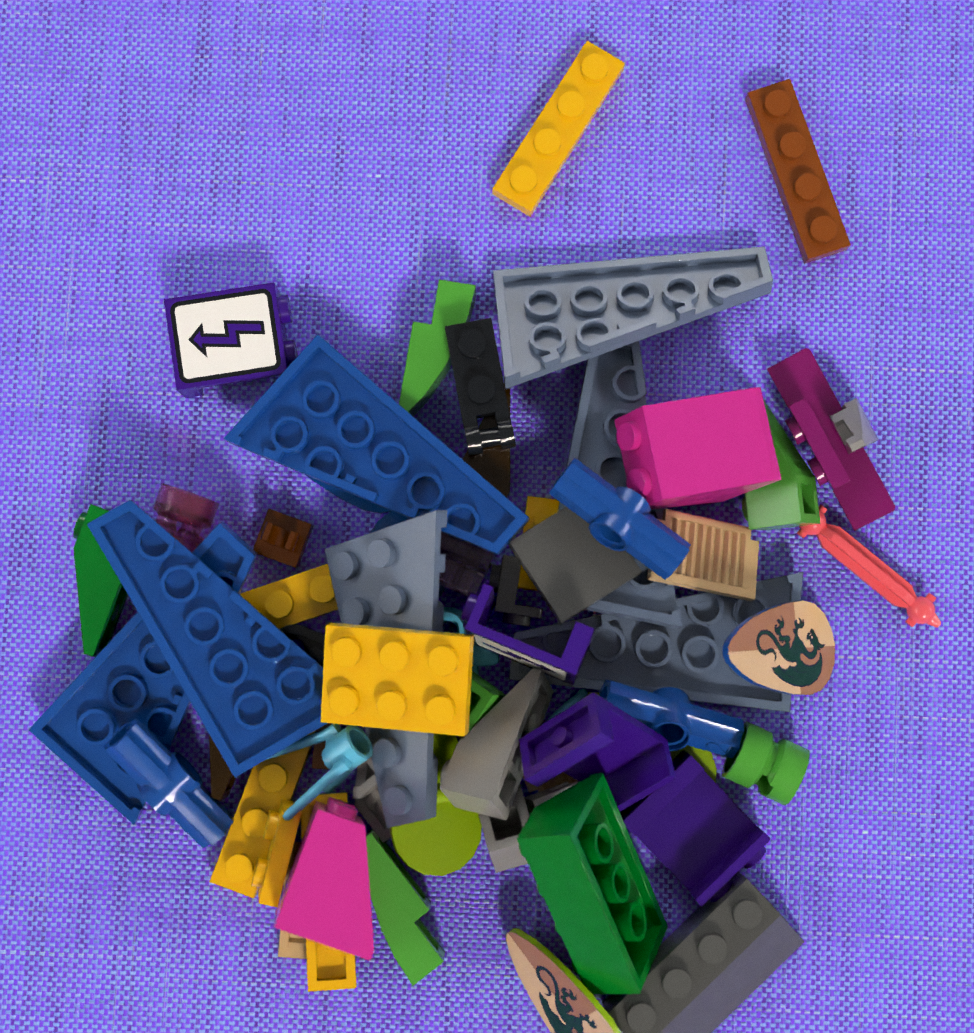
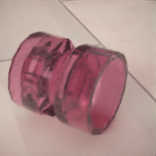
[152,483,219,552]

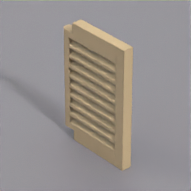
[647,508,759,601]

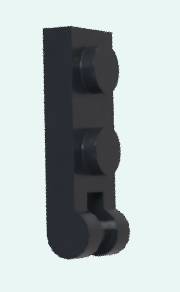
[445,318,516,456]

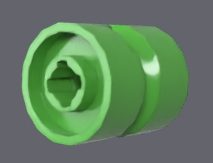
[722,721,810,806]

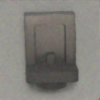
[489,555,543,627]

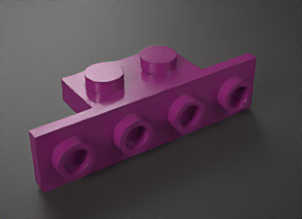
[767,348,895,531]

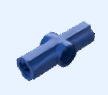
[549,458,691,580]
[599,680,744,758]
[105,718,234,848]

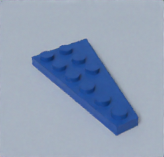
[224,334,530,555]
[87,500,327,778]
[29,522,258,825]

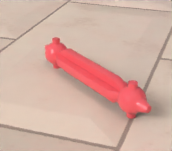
[797,504,941,628]

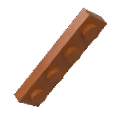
[745,79,851,264]

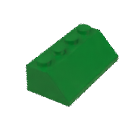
[517,773,668,994]

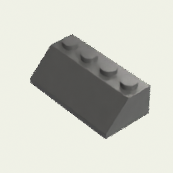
[602,871,804,1033]

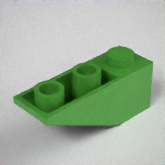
[742,399,820,530]

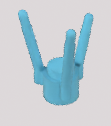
[266,723,373,821]

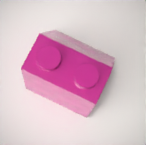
[614,387,782,510]
[274,797,374,961]

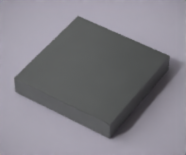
[508,507,642,625]

